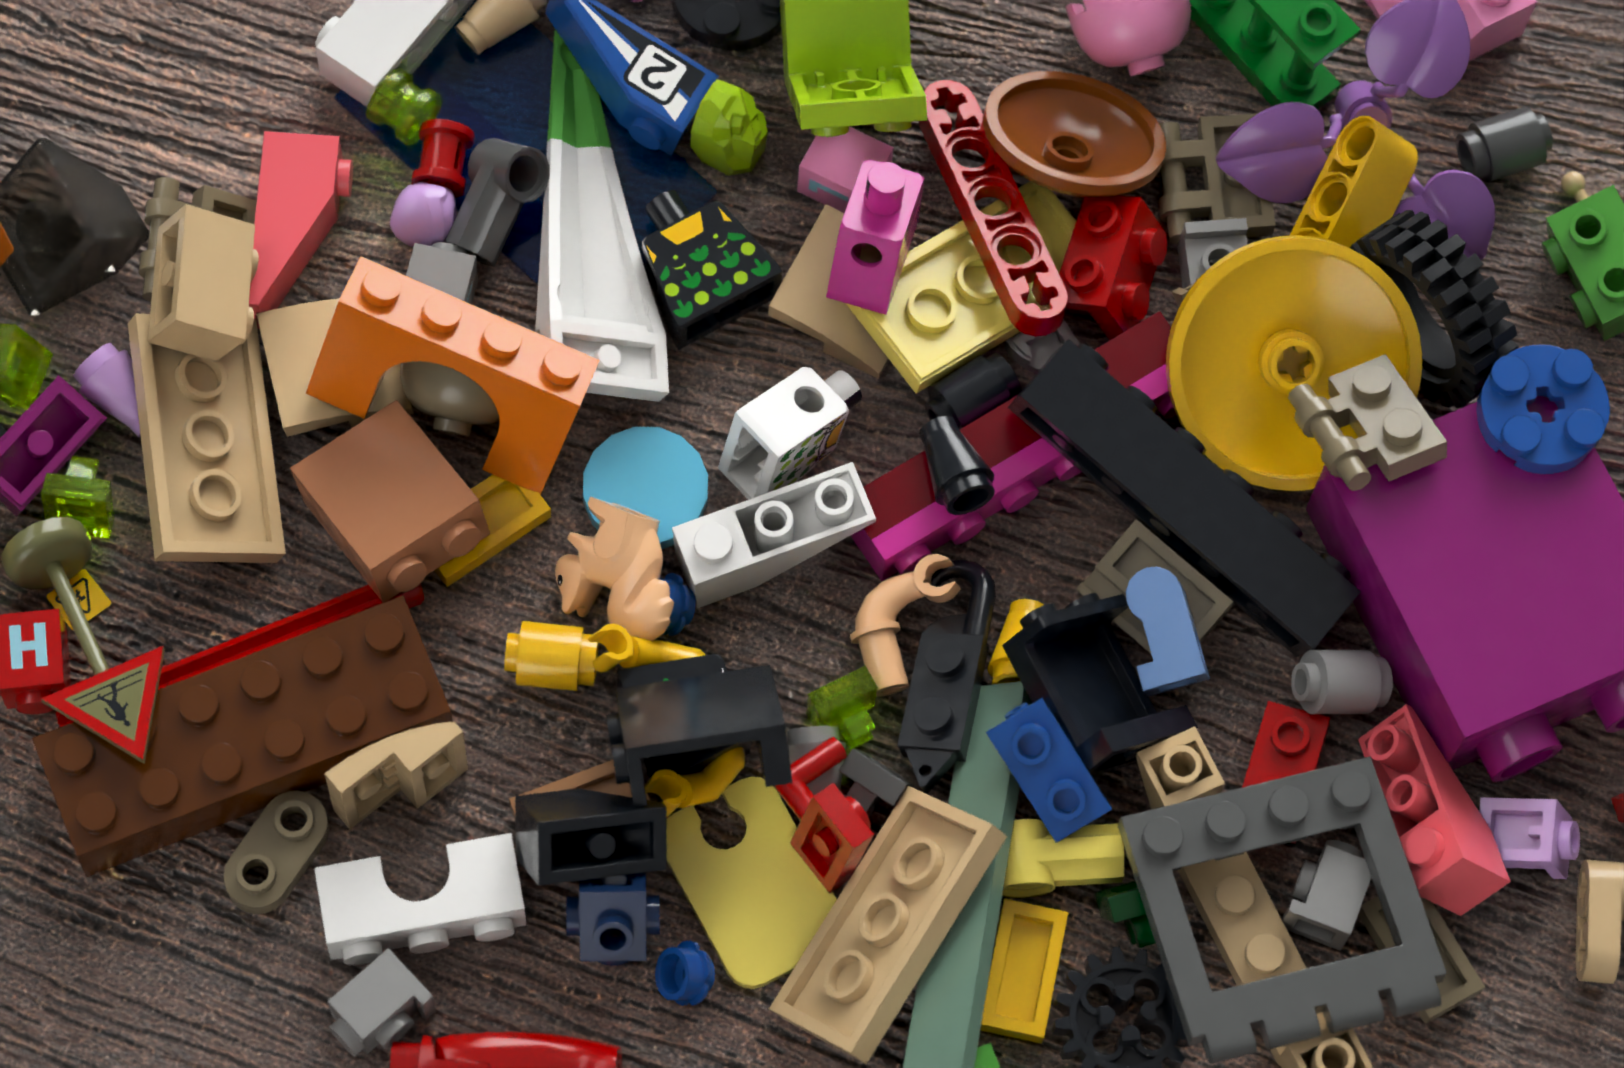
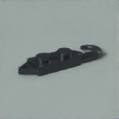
[897,559,996,794]

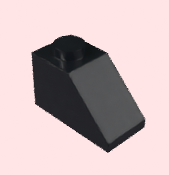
[515,788,667,886]

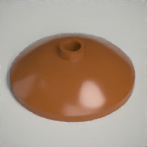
[983,71,1166,198]

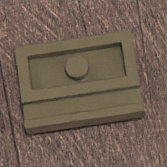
[1076,519,1235,654]

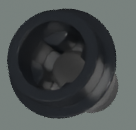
[919,416,995,515]

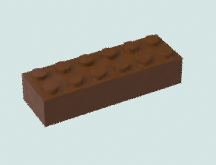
[32,596,453,877]

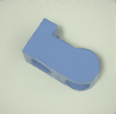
[1126,567,1210,697]

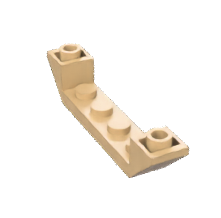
[1136,726,1373,1068]

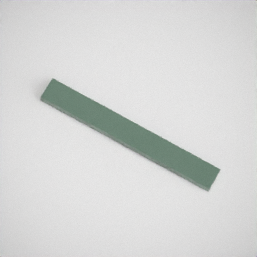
[903,681,1032,1068]

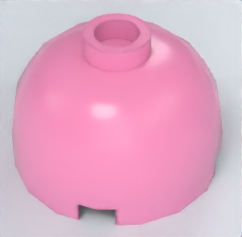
[1065,0,1191,77]

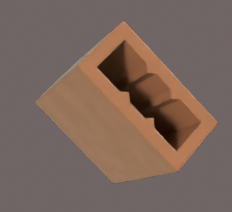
[290,400,490,603]

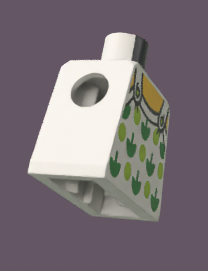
[718,367,862,500]

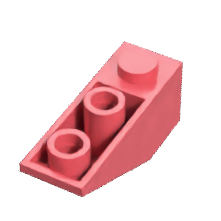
[1358,704,1511,916]

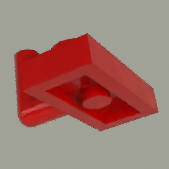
[775,737,874,894]

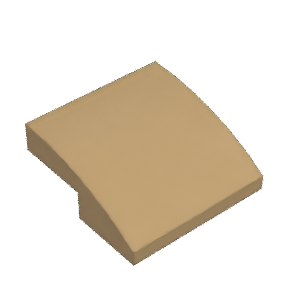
[768,204,889,379]
[256,298,414,437]
[325,722,468,830]

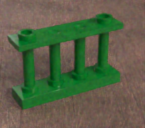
[1189,0,1361,110]

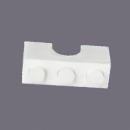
[314,833,526,965]

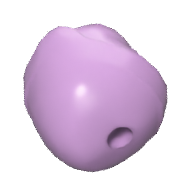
[390,182,456,247]

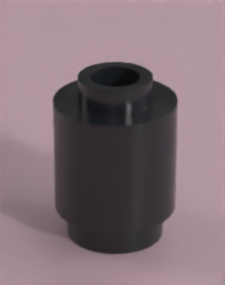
[925,353,1022,430]

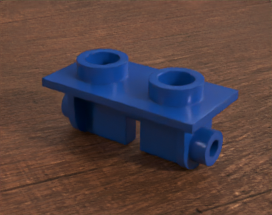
[986,698,1112,843]

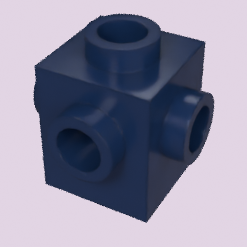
[566,872,660,966]

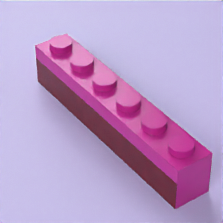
[851,311,1176,581]

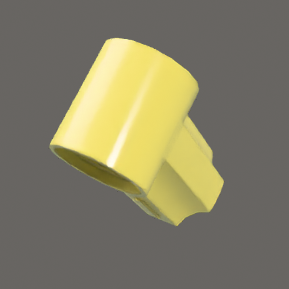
[1002,819,1125,898]

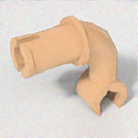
[850,554,961,697]

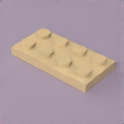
[128,313,286,563]
[769,786,1007,1064]

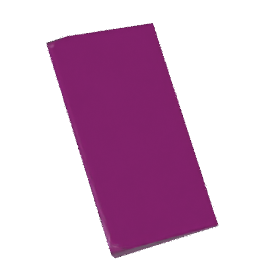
[0,375,107,517]

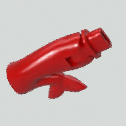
[389,1031,622,1068]

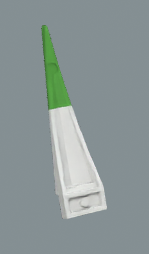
[535,29,669,402]

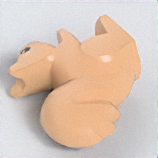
[555,497,674,641]

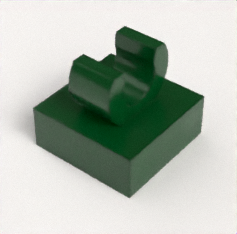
[1094,880,1155,948]

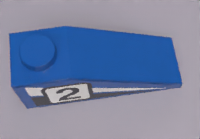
[545,0,719,156]

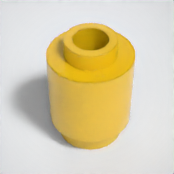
[504,621,599,691]

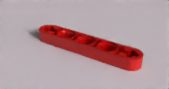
[918,80,1068,337]

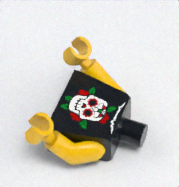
[588,623,751,818]

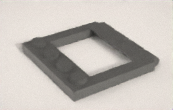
[1118,756,1447,1064]

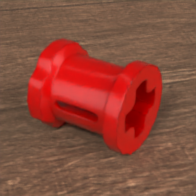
[411,119,475,198]

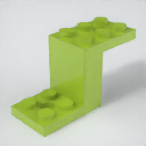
[780,0,927,137]

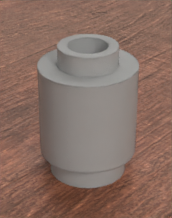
[1291,650,1393,714]

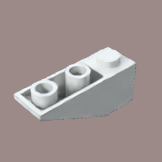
[672,462,876,608]

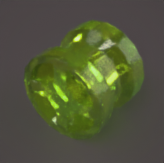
[366,68,443,146]

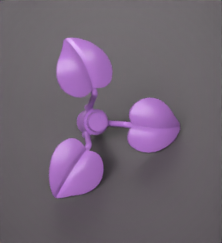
[1216,0,1495,260]

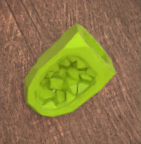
[690,79,768,176]

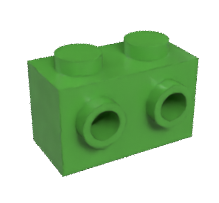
[1541,185,1624,341]

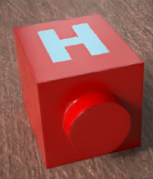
[0,609,71,714]

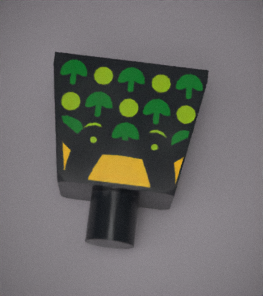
[642,190,782,350]

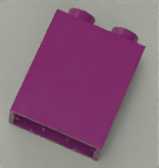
[1306,396,1624,782]

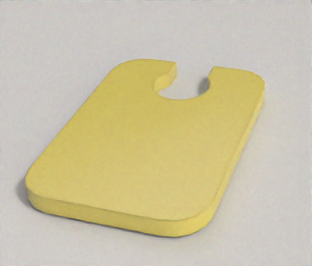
[666,777,837,989]

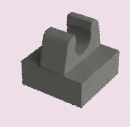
[838,748,915,818]

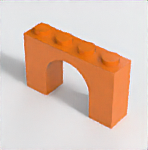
[305,256,600,495]

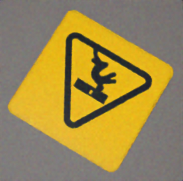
[46,569,111,631]

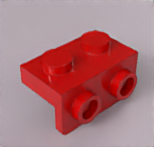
[1059,195,1167,340]

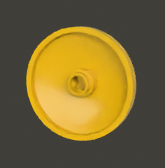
[1166,235,1422,491]

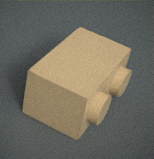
[148,204,259,361]

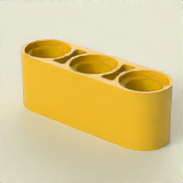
[1289,115,1418,248]

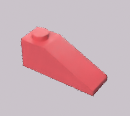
[249,131,353,329]

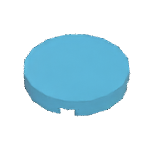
[583,426,708,549]

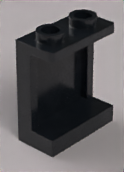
[1002,593,1198,776]

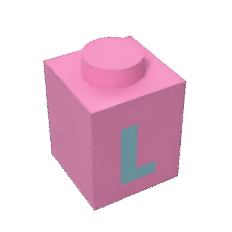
[797,126,894,213]

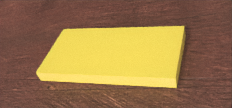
[845,181,1076,394]

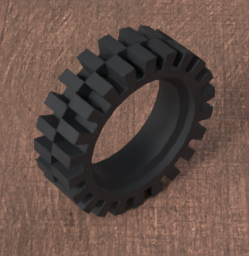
[1350,210,1519,408]

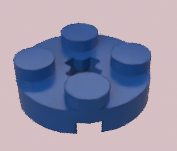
[1476,345,1610,474]

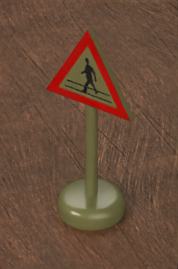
[1,517,165,763]

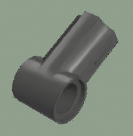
[445,138,550,267]

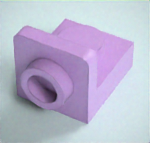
[1479,797,1580,879]

